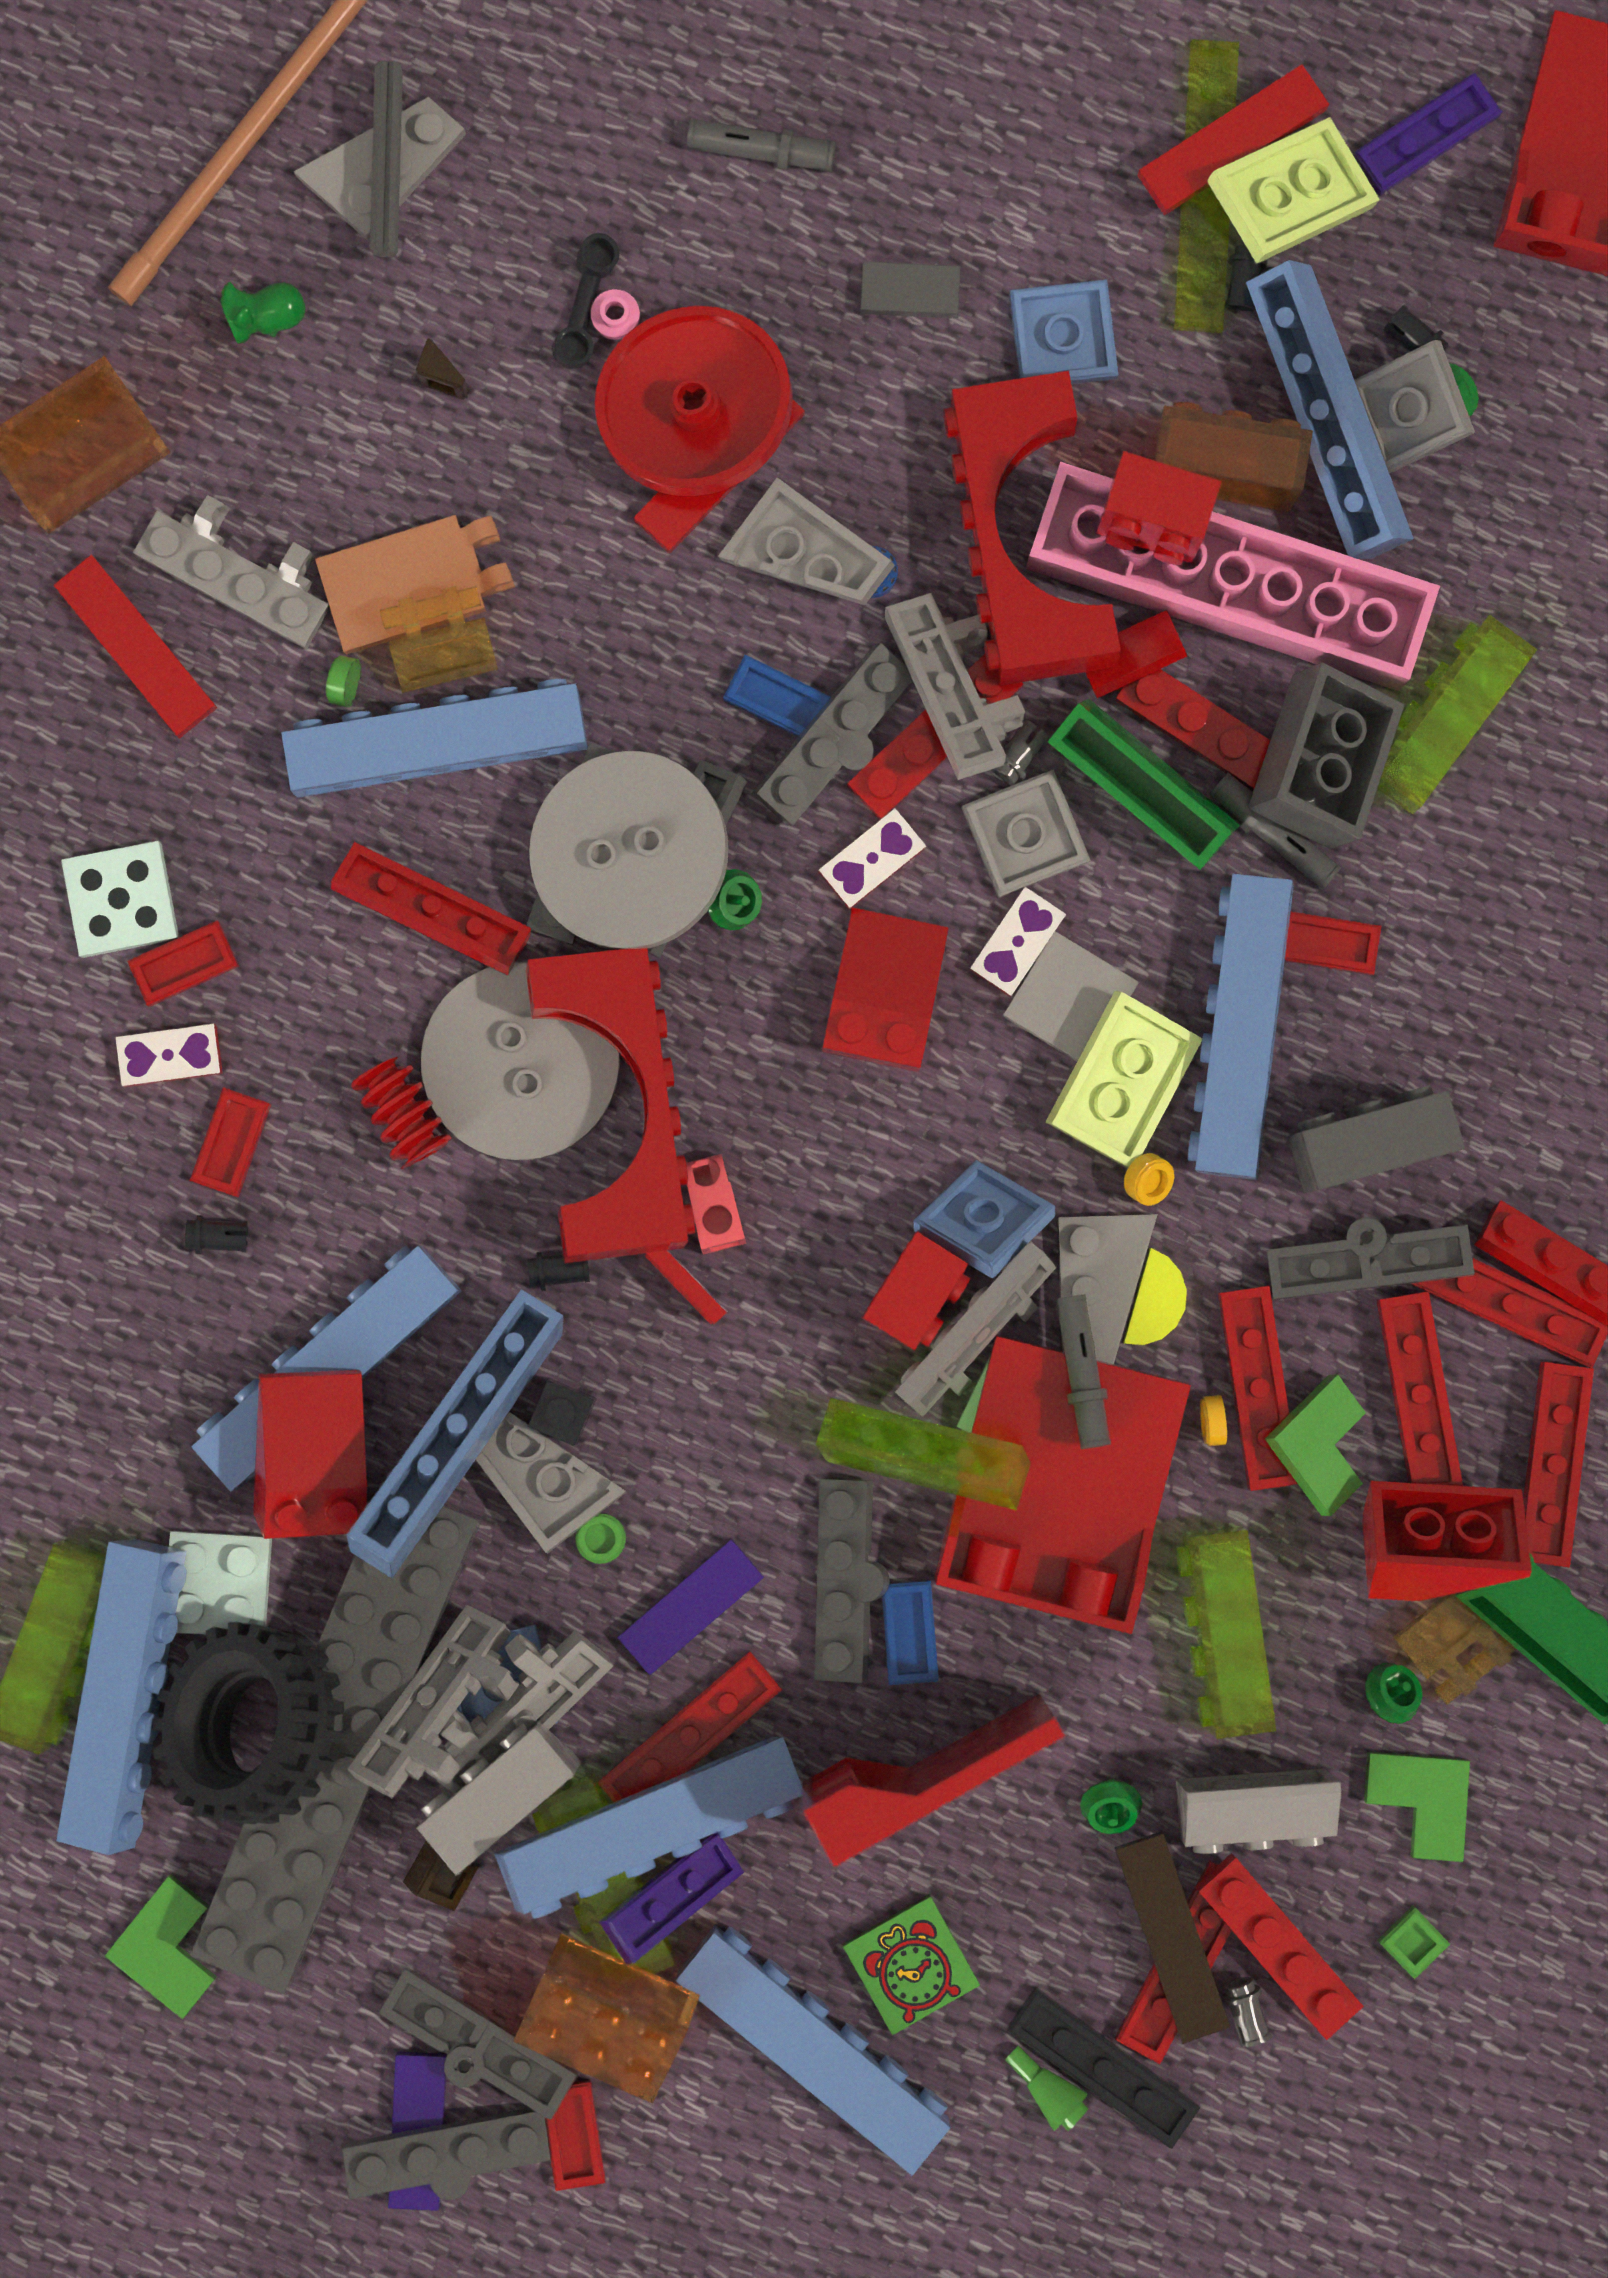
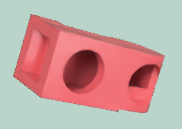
[686,1154,747,1255]

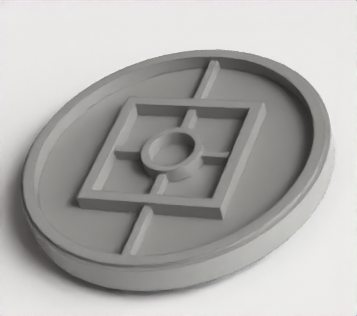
[529,751,728,950]
[421,962,620,1161]

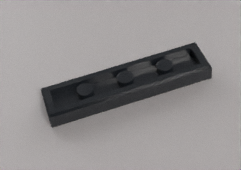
[1007,1987,1200,2150]

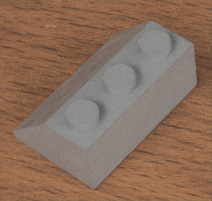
[417,1722,581,1875]
[1176,1768,1341,1854]

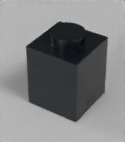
[528,1379,597,1446]

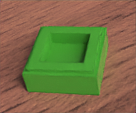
[1377,1906,1450,1979]

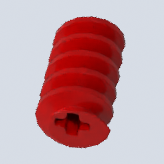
[351,1057,452,1169]

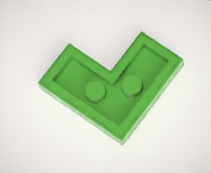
[1265,1374,1366,1516]
[1364,1751,1470,1862]
[105,1874,217,2020]

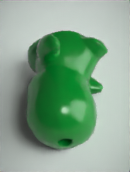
[220,282,306,344]

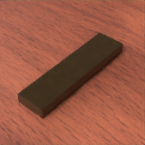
[1115,1831,1230,2044]

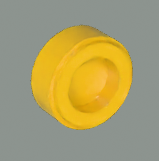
[1124,1153,1174,1206]
[1200,1395,1227,1446]

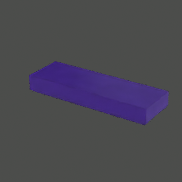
[1353,72,1502,196]
[617,1539,764,1676]
[599,1832,744,1964]
[388,2052,447,2211]

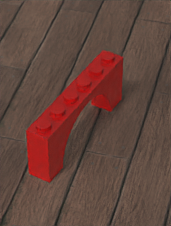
[943,371,1121,686]
[525,948,695,1263]

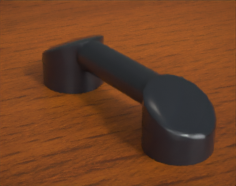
[552,233,619,369]

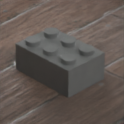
[1248,662,1405,849]
[1288,1085,1465,1194]

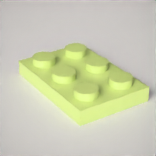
[1207,117,1380,264]
[1045,991,1202,1169]

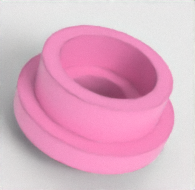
[591,289,640,340]

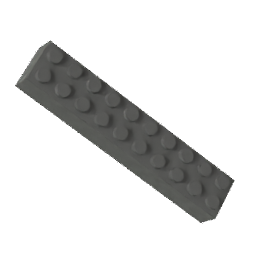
[190,1502,483,1995]

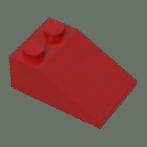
[822,907,949,1072]
[253,1370,367,1539]
[1362,1481,1532,1601]

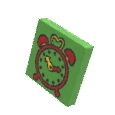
[843,1894,980,2035]

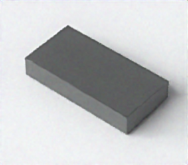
[860,261,961,319]

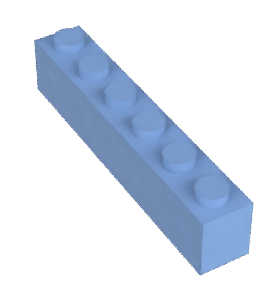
[1246,260,1414,559]
[281,679,588,798]
[1188,874,1294,1180]
[191,1245,462,1492]
[347,1289,563,1578]
[56,1539,187,1855]
[494,1737,803,1918]
[676,1925,951,2176]

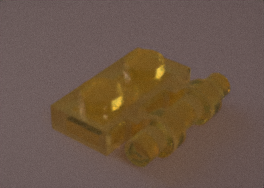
[380,586,498,693]
[1393,1593,1516,1705]

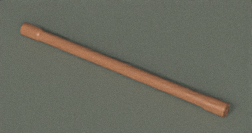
[107,0,368,307]

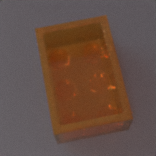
[0,355,171,534]
[1149,402,1313,513]
[513,1933,700,2104]

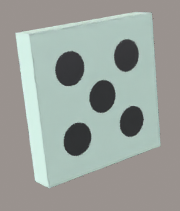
[61,841,179,958]

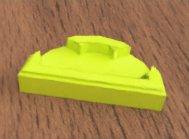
[1123,1248,1187,1345]

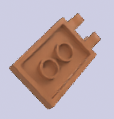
[315,515,515,655]

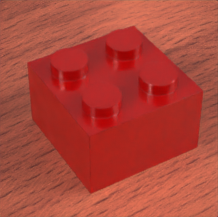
[1096,451,1222,565]
[861,1232,971,1350]

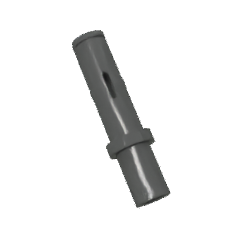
[687,118,836,172]
[1209,772,1341,890]
[1055,1294,1111,1449]

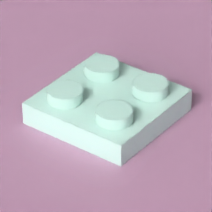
[169,1531,272,1635]

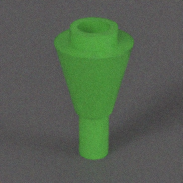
[1005,2045,1089,2131]

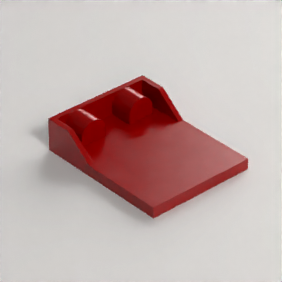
[1493,10,1608,276]
[935,1335,1191,1634]
[803,1694,1065,1867]

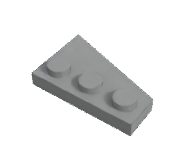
[294,97,466,241]
[718,478,895,605]
[1057,1214,1158,1364]
[475,1412,627,1554]

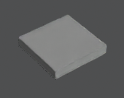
[1354,340,1475,473]
[962,769,1090,898]
[1003,931,1139,1061]

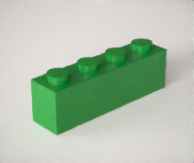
[1048,699,1240,870]
[1455,1554,1608,1725]

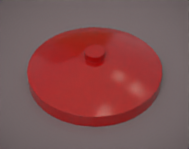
[595,306,793,496]

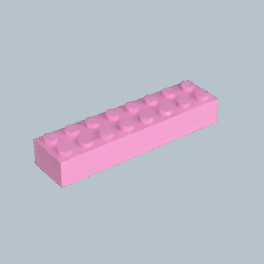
[1025,462,1440,691]

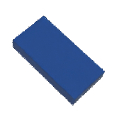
[723,655,831,737]
[882,1580,939,1685]

